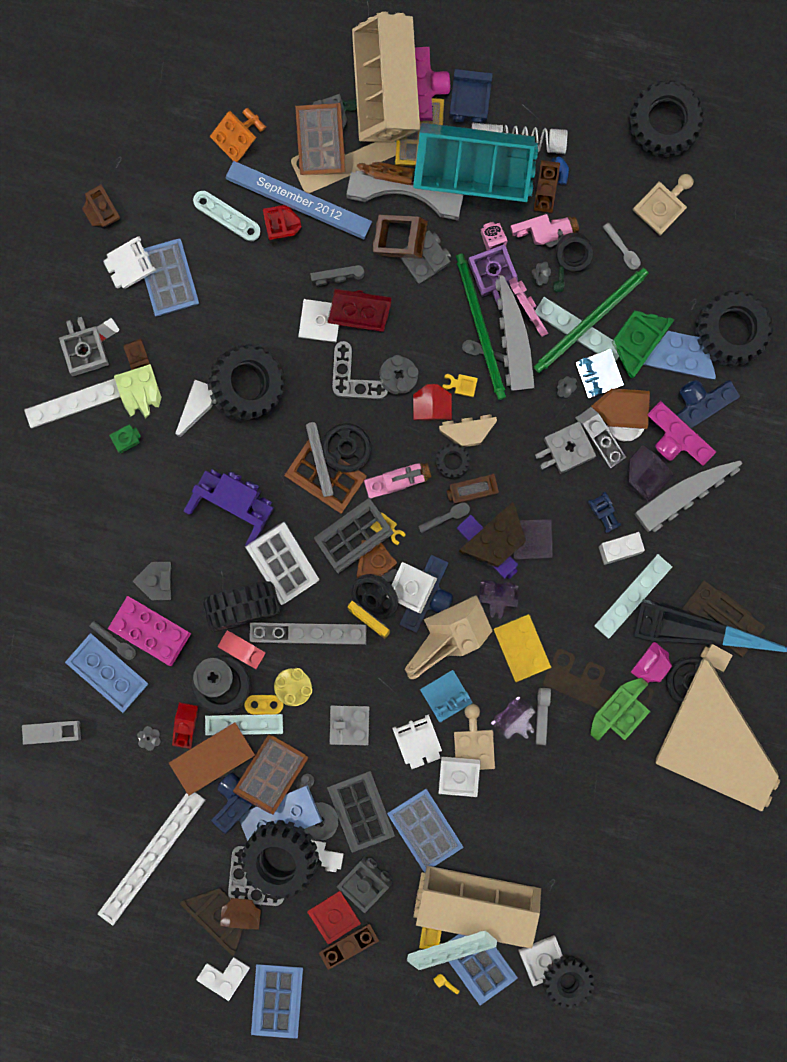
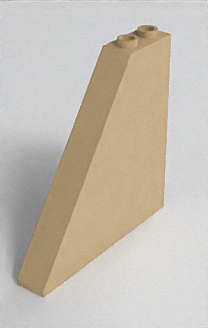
[656,656,780,811]

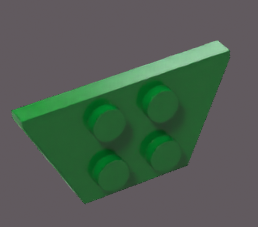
[612,311,674,378]

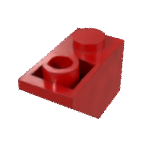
[172,703,198,749]

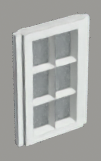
[245,522,319,605]

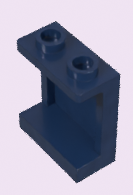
[449,69,492,124]

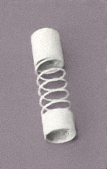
[472,122,567,154]

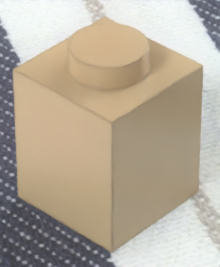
[701,644,732,673]

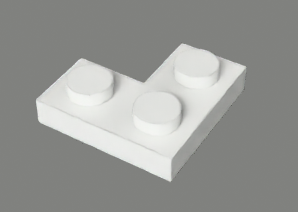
[196,957,250,1001]

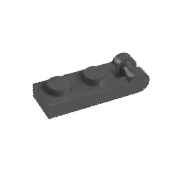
[310,265,364,286]

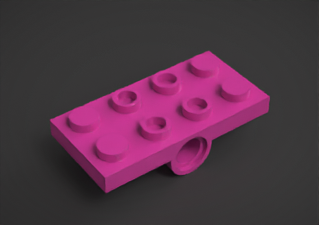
[108,596,191,667]

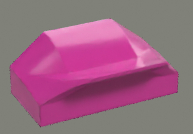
[630,642,672,683]

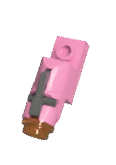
[510,214,580,248]
[364,463,431,499]

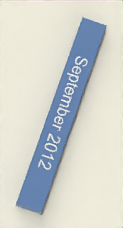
[226,161,372,239]

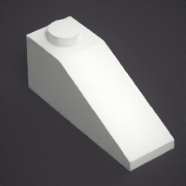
[175,380,217,437]

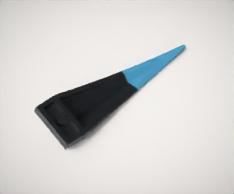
[634,599,787,652]

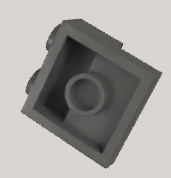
[400,231,451,285]
[337,856,393,913]

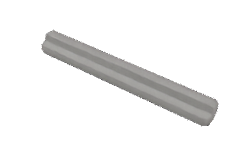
[306,422,333,497]

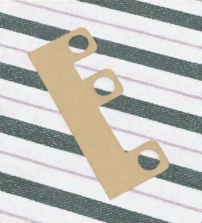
[291,140,401,193]

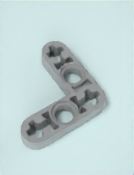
[333,341,388,399]
[536,688,551,745]
[228,846,284,906]

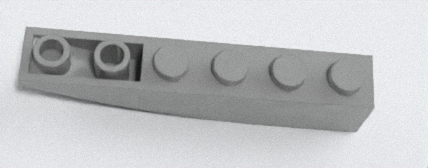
[495,274,534,390]
[635,461,742,532]
[250,623,367,645]

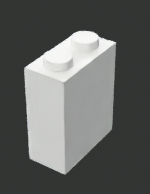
[599,532,645,565]

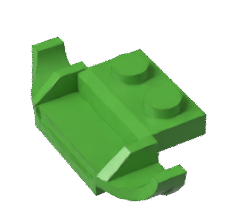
[591,678,650,741]

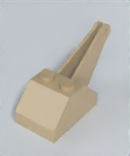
[405,596,492,679]

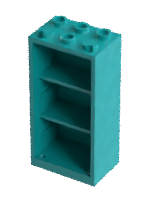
[413,123,538,202]

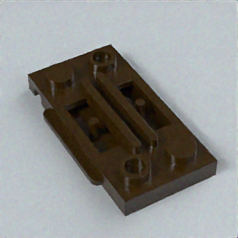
[682,580,765,658]

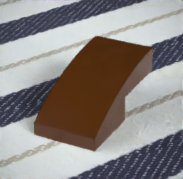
[123,339,150,370]

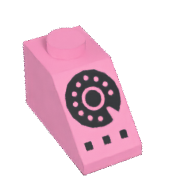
[481,222,507,251]

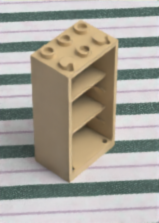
[352,12,420,143]
[413,866,541,949]

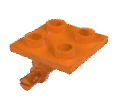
[210,107,266,162]

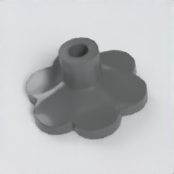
[532,262,551,285]
[557,376,577,398]
[137,726,161,751]

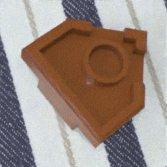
[357,540,398,578]

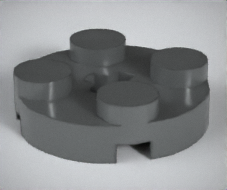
[379,355,418,394]
[193,658,233,697]
[303,802,339,841]

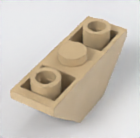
[439,415,497,447]

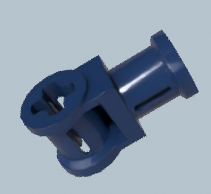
[588,492,621,533]

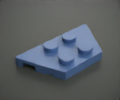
[643,331,716,380]

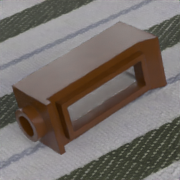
[447,474,499,505]

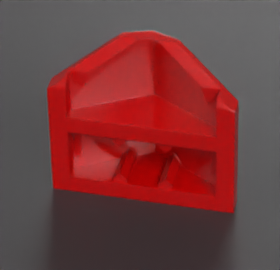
[263,205,301,240]
[413,384,452,420]

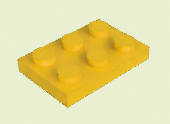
[494,614,551,682]

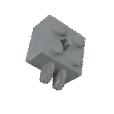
[59,317,109,376]
[535,421,596,474]

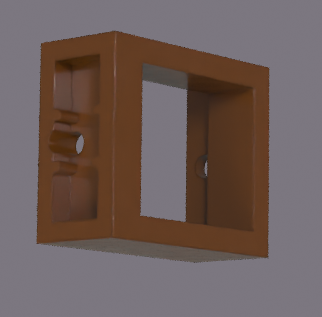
[373,215,428,259]

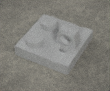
[330,706,369,745]

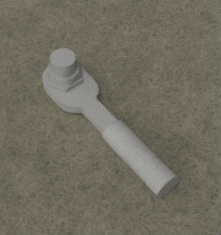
[603,223,641,270]

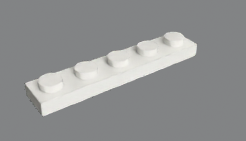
[25,378,121,428]

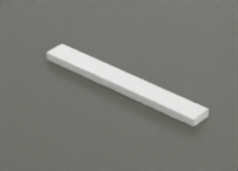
[98,792,205,925]

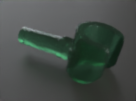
[553,265,564,293]

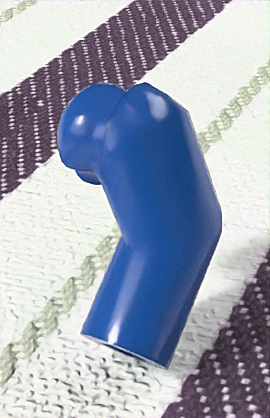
[551,157,569,184]

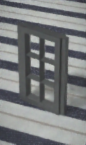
[314,498,394,573]
[327,771,395,853]

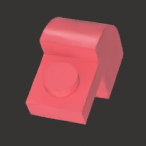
[218,630,265,669]

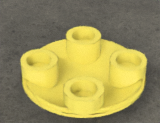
[274,668,312,706]

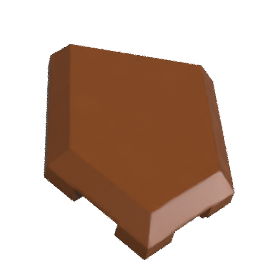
[357,162,415,185]
[591,388,650,429]

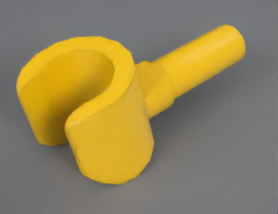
[433,974,460,994]

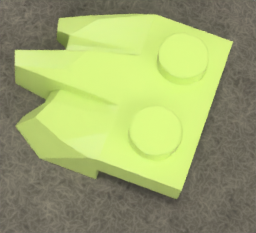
[114,364,162,418]

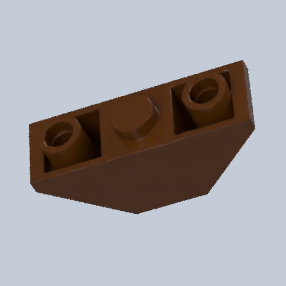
[534,160,560,213]
[319,924,379,970]

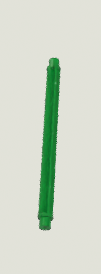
[456,253,506,400]
[534,268,649,373]

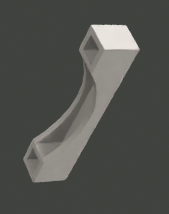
[347,171,463,220]

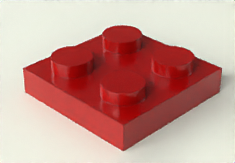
[307,891,361,944]

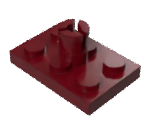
[327,289,391,332]

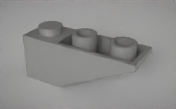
[576,407,626,468]
[22,721,81,745]

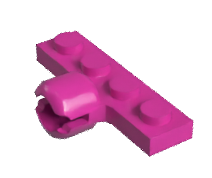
[415,47,450,121]
[647,401,716,466]

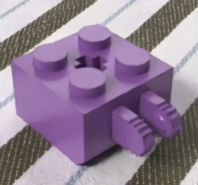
[468,244,518,305]

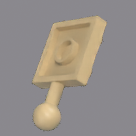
[633,174,693,236]
[454,704,495,770]

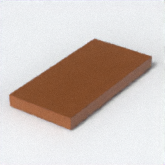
[169,722,255,796]

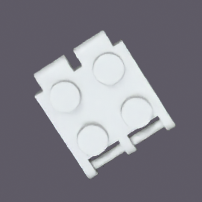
[103,236,156,289]
[392,715,442,769]

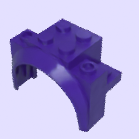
[184,469,275,546]

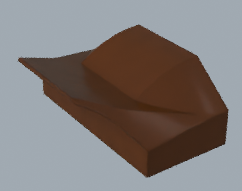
[82,185,121,227]
[220,898,261,930]

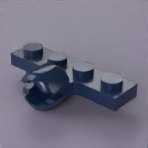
[676,380,740,428]
[399,555,453,633]
[211,765,278,835]

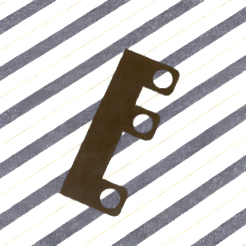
[542,649,654,727]

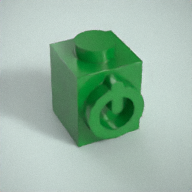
[110,424,141,454]

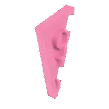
[509,277,548,337]

